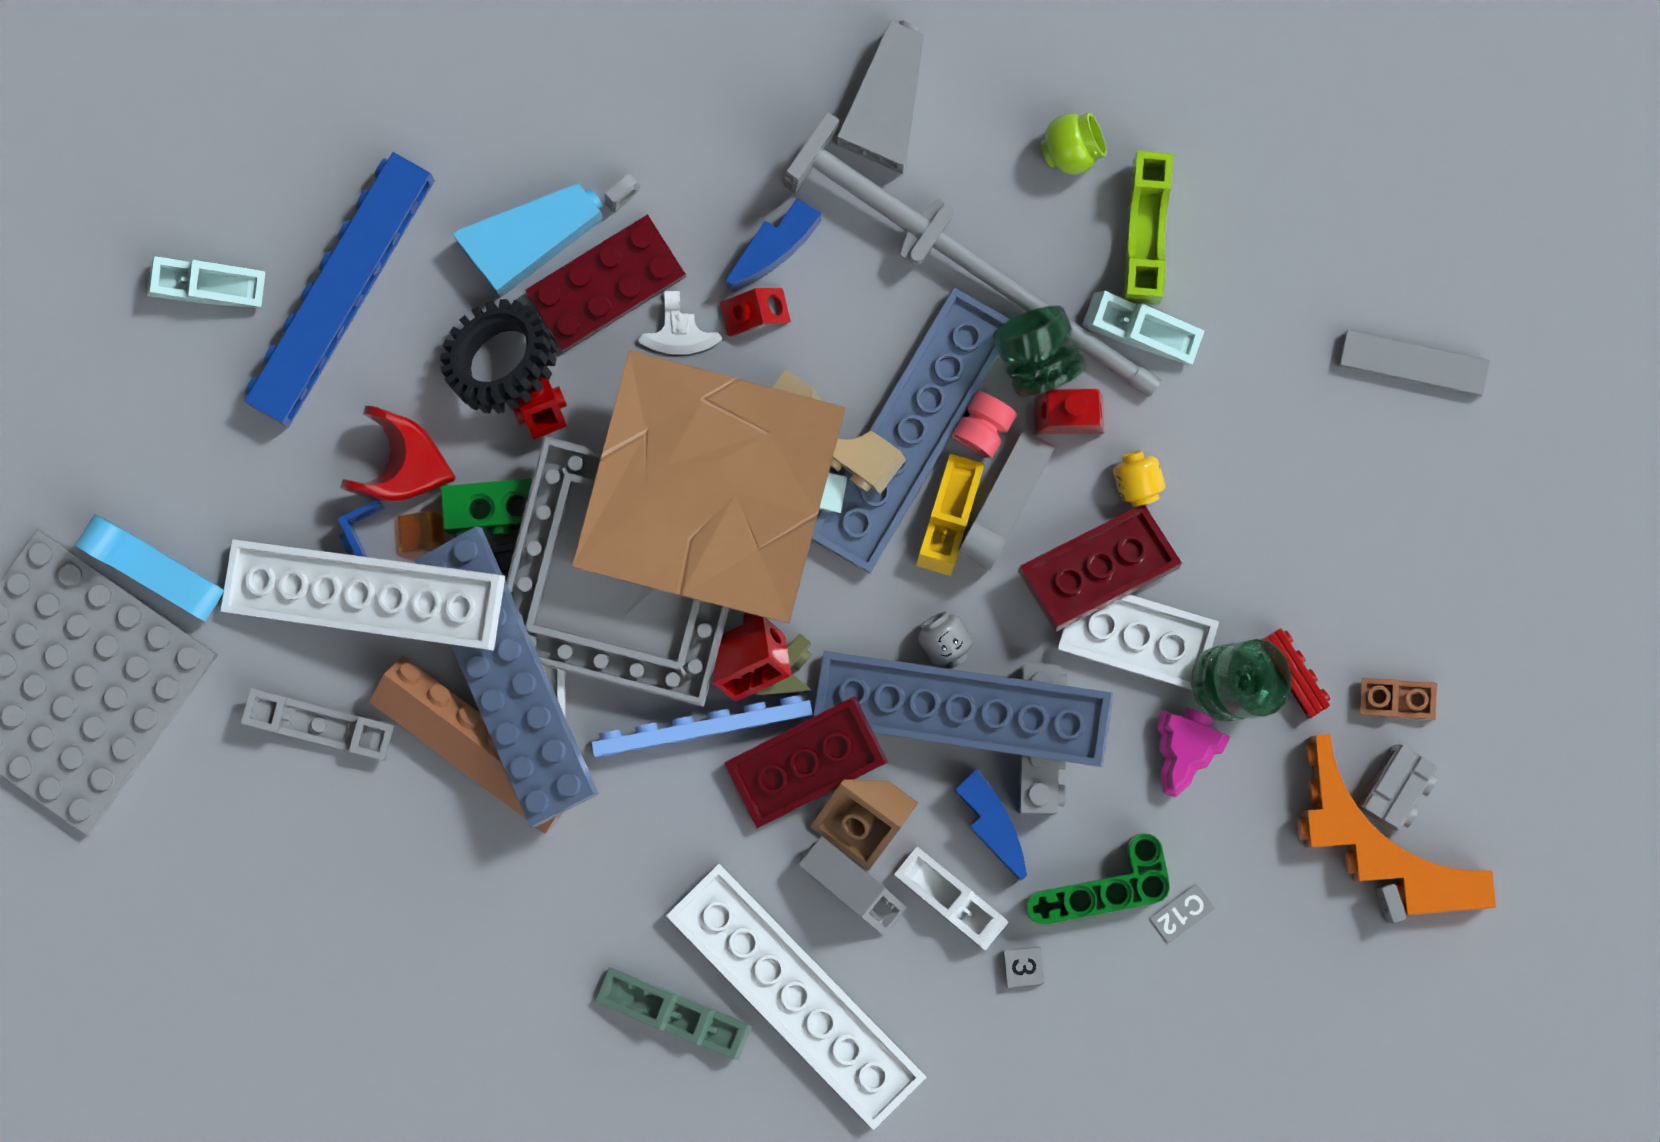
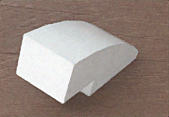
[894,846,1009,951]

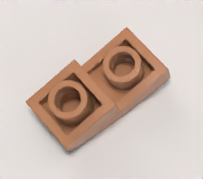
[1360,678,1438,720]

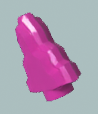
[1156,708,1230,798]

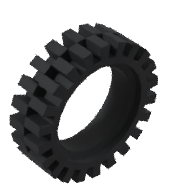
[440,299,557,414]

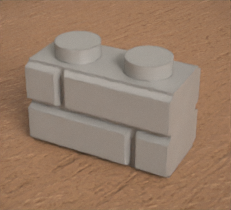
[1357,744,1438,831]

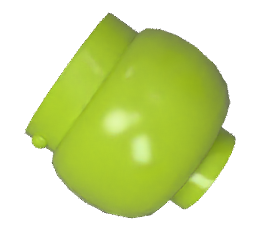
[1041,112,1107,175]

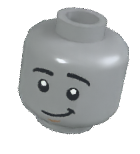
[918,611,972,668]

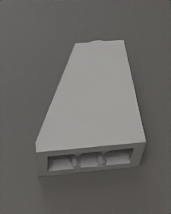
[798,836,907,935]

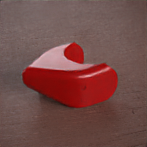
[340,406,456,501]

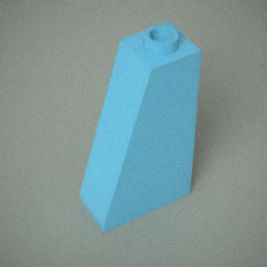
[453,183,603,297]

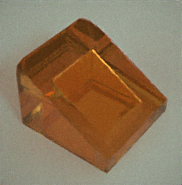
[398,511,445,552]

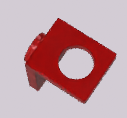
[720,288,791,337]

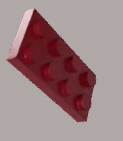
[525,214,686,353]
[1018,505,1182,632]
[724,696,888,828]

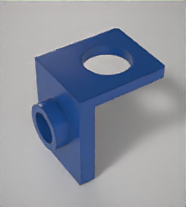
[338,499,385,557]

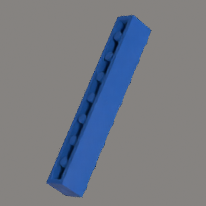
[245,152,435,428]

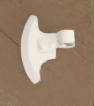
[639,291,722,355]

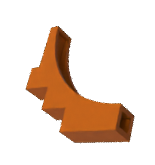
[1297,734,1496,915]

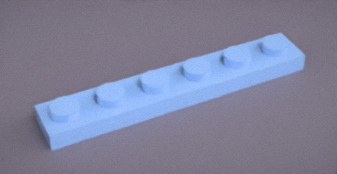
[592,695,813,758]

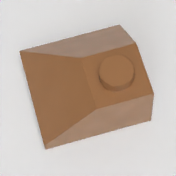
[810,779,918,870]

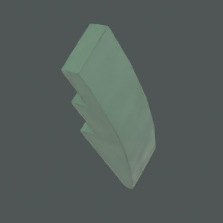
[595,967,752,1060]

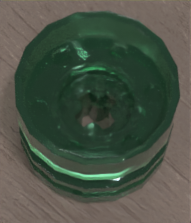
[992,305,1086,396]
[1191,639,1291,722]

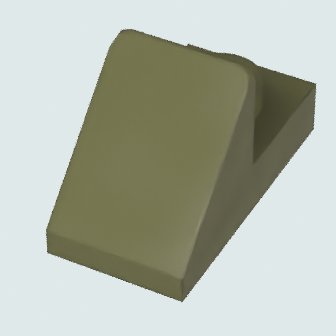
[755,633,812,697]

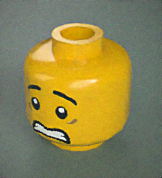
[1113,450,1165,506]

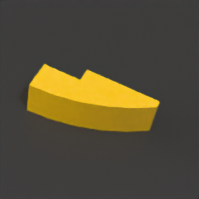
[916,453,985,576]

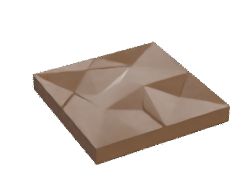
[572,350,846,624]

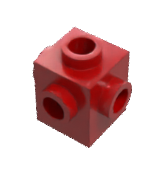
[514,378,567,440]

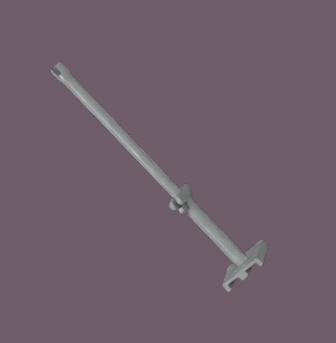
[784,112,1161,397]

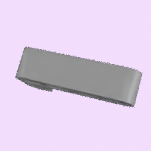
[958,430,1055,571]

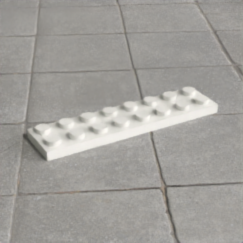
[220,539,505,651]
[666,864,927,1130]

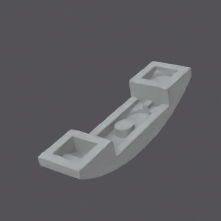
[240,688,394,761]

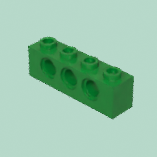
[441,478,533,538]

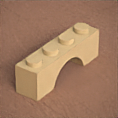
[772,370,906,494]

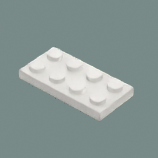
[1057,594,1219,692]

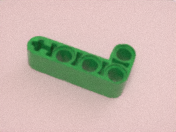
[1025,833,1170,924]

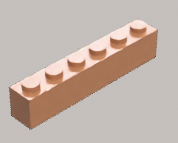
[369,656,563,834]

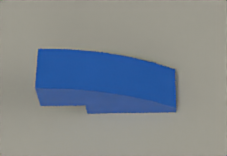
[726,198,821,291]
[954,769,1027,881]

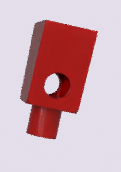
[1034,389,1104,435]
[712,613,791,702]

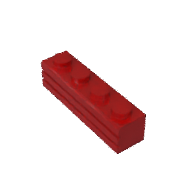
[1259,628,1330,719]

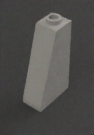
[837,20,924,174]

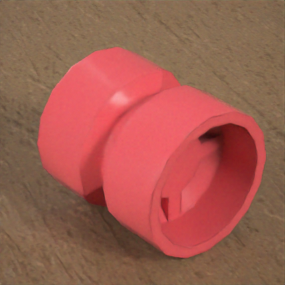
[951,391,1017,459]

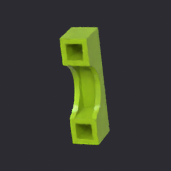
[1123,151,1173,305]

